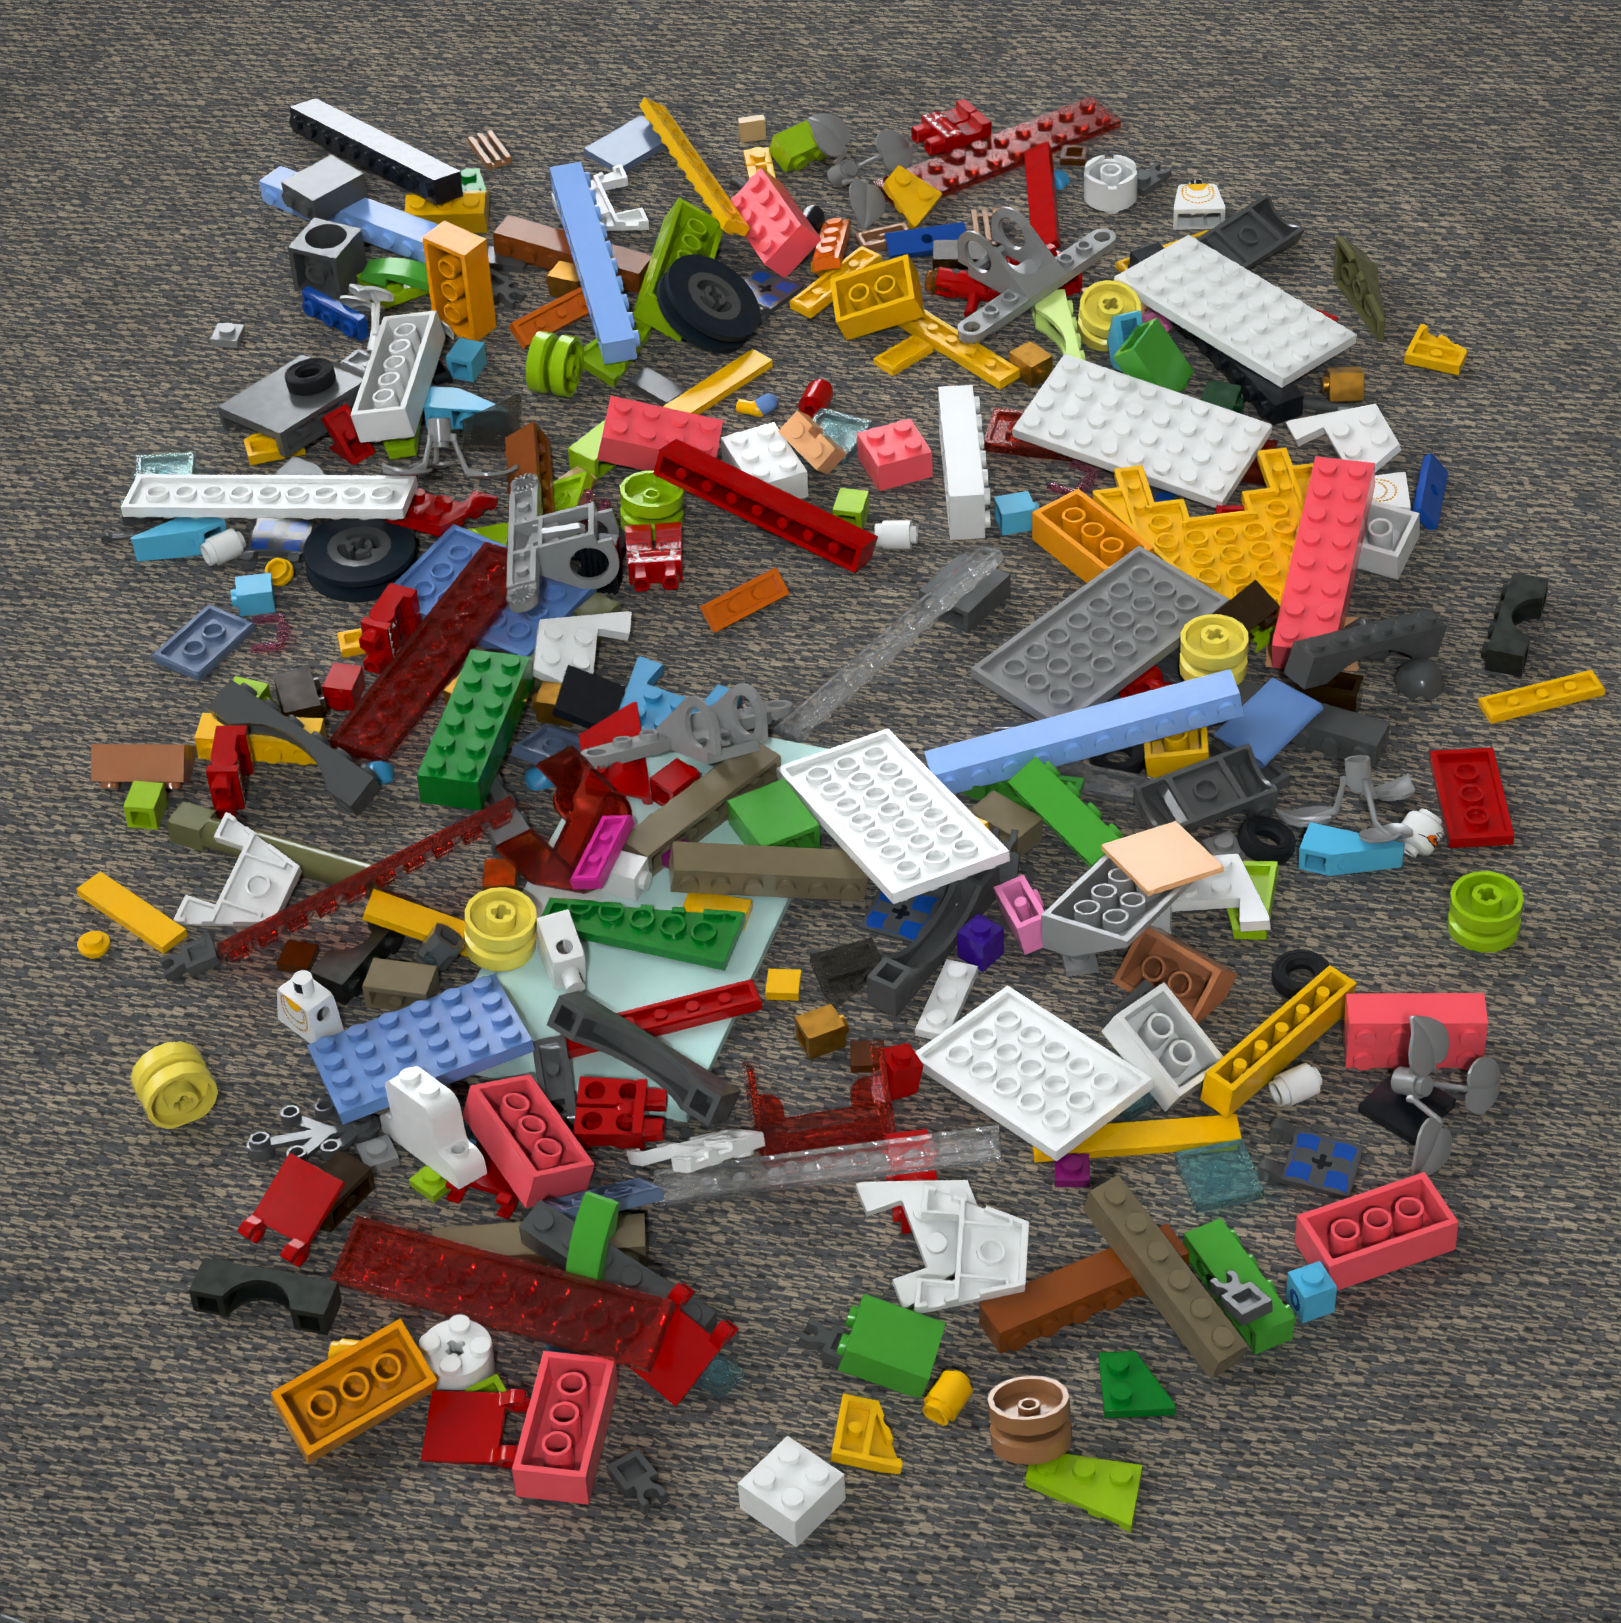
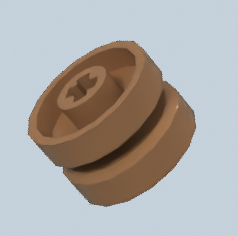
[987,1375,1073,1465]

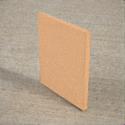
[1101,821,1224,896]

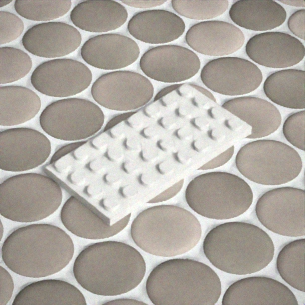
[1114,235,1357,388]
[1012,354,1272,508]
[776,728,1010,904]

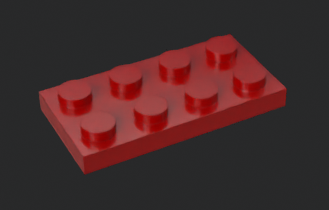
[1429,747,1514,848]

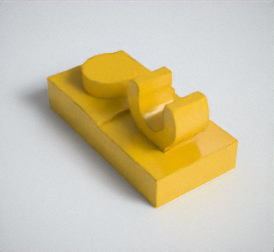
[743,147,776,179]

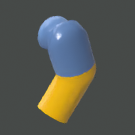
[736,393,779,417]

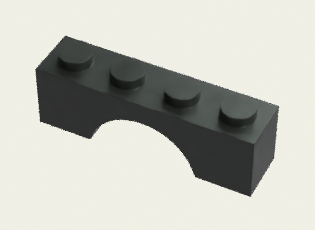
[1481,572,1549,677]
[310,888,416,1005]
[189,1258,342,1335]

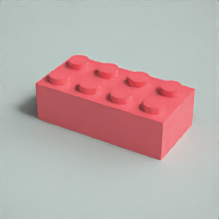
[731,168,822,277]
[597,396,723,471]
[1343,993,1488,1071]
[462,1074,595,1208]
[1295,1172,1459,1291]
[512,1351,618,1505]

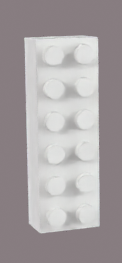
[351,310,446,443]
[938,385,991,540]

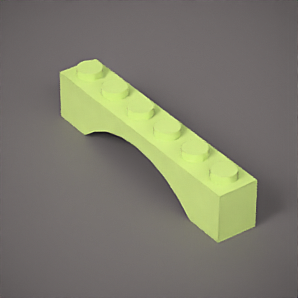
[1032,289,1085,360]

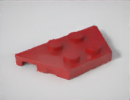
[579,701,653,805]

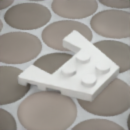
[551,164,649,231]
[1286,404,1401,473]
[532,611,632,709]
[173,812,302,927]
[1151,854,1271,935]
[627,1128,765,1173]
[856,1180,978,1310]
[914,1184,1029,1314]

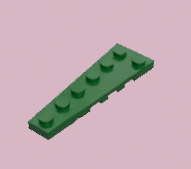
[541,897,746,971]

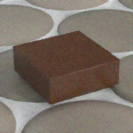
[1060,145,1089,166]
[277,940,320,973]
[850,1040,884,1073]

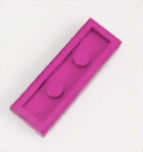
[570,815,635,889]

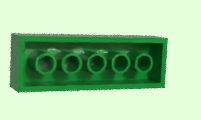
[417,649,533,811]

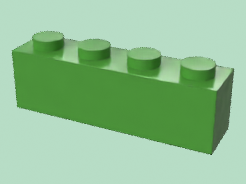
[1008,756,1124,868]
[1183,1218,1296,1355]

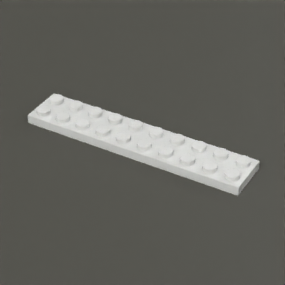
[121,474,418,520]

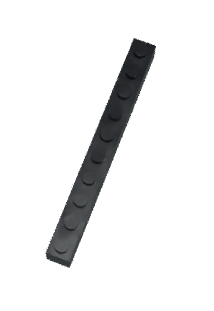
[289,98,463,205]
[1128,242,1304,426]

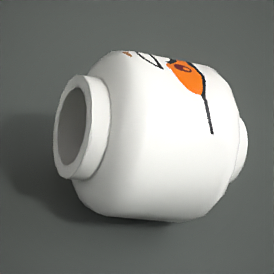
[1397,808,1444,858]

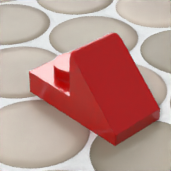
[320,403,376,466]

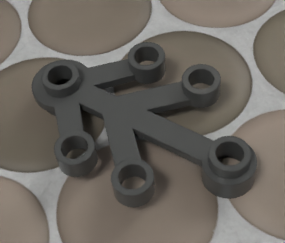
[246,1099,380,1163]

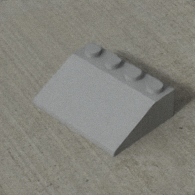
[1041,854,1195,957]

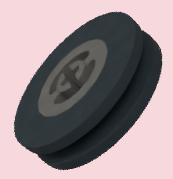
[656,255,760,353]
[303,518,418,602]

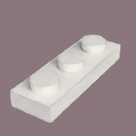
[915,959,978,1040]

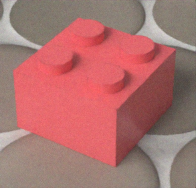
[857,419,933,491]

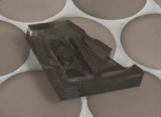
[463,394,521,449]
[810,937,882,1010]

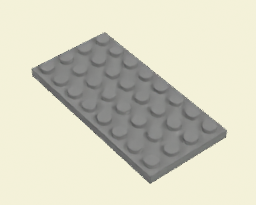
[971,546,1230,720]

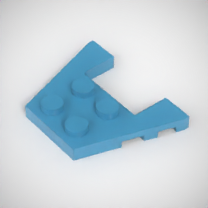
[619,656,743,730]

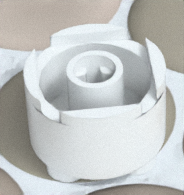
[1084,155,1138,214]
[419,1314,496,1391]

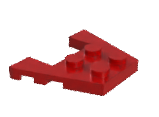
[385,475,498,537]

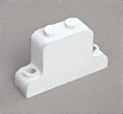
[380,1066,487,1189]

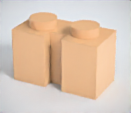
[778,410,847,474]

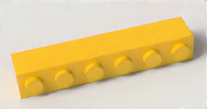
[1200,965,1357,1118]

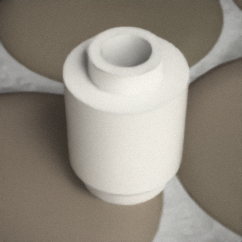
[874,520,918,550]
[200,528,246,566]
[1269,1063,1322,1107]

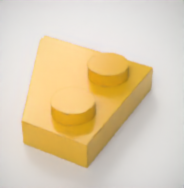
[1404,324,1468,375]

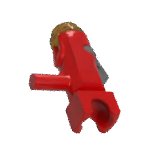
[925,267,1001,318]

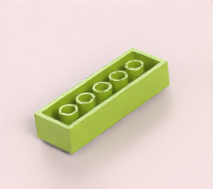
[632,197,723,342]

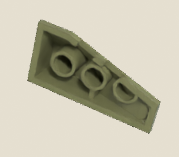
[1333,236,1385,342]

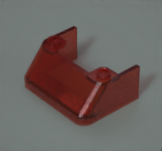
[495,745,632,894]
[742,1041,896,1169]

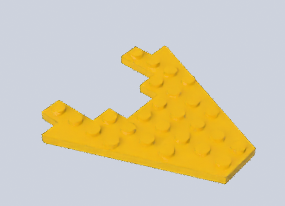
[1092,447,1314,617]

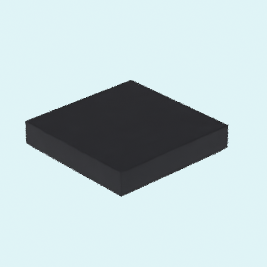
[551,665,626,729]
[1358,1066,1456,1146]

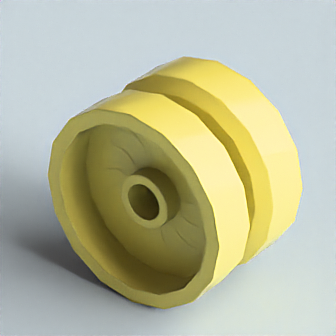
[1077,280,1141,351]
[1179,614,1249,685]
[464,887,537,972]
[130,1041,218,1129]

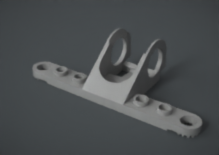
[958,207,1116,344]
[506,473,619,613]
[580,683,793,769]

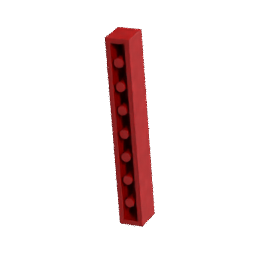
[653,439,878,573]

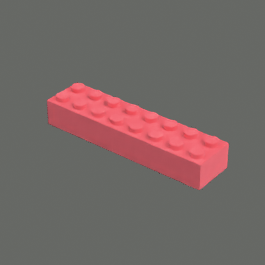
[1271,456,1375,669]

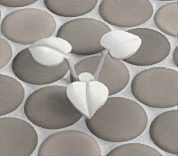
[339,284,454,354]

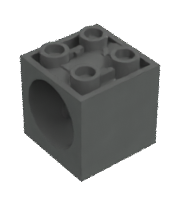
[288,217,367,300]

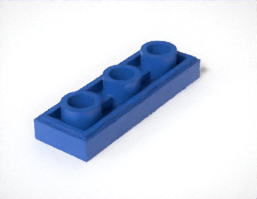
[884,222,966,260]
[302,286,369,341]
[1411,453,1449,530]

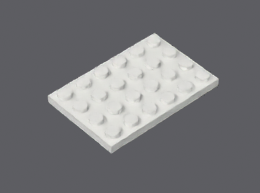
[915,985,1154,1161]

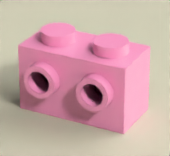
[993,875,1046,955]

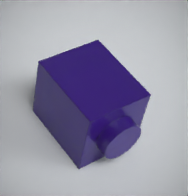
[957,913,1004,972]

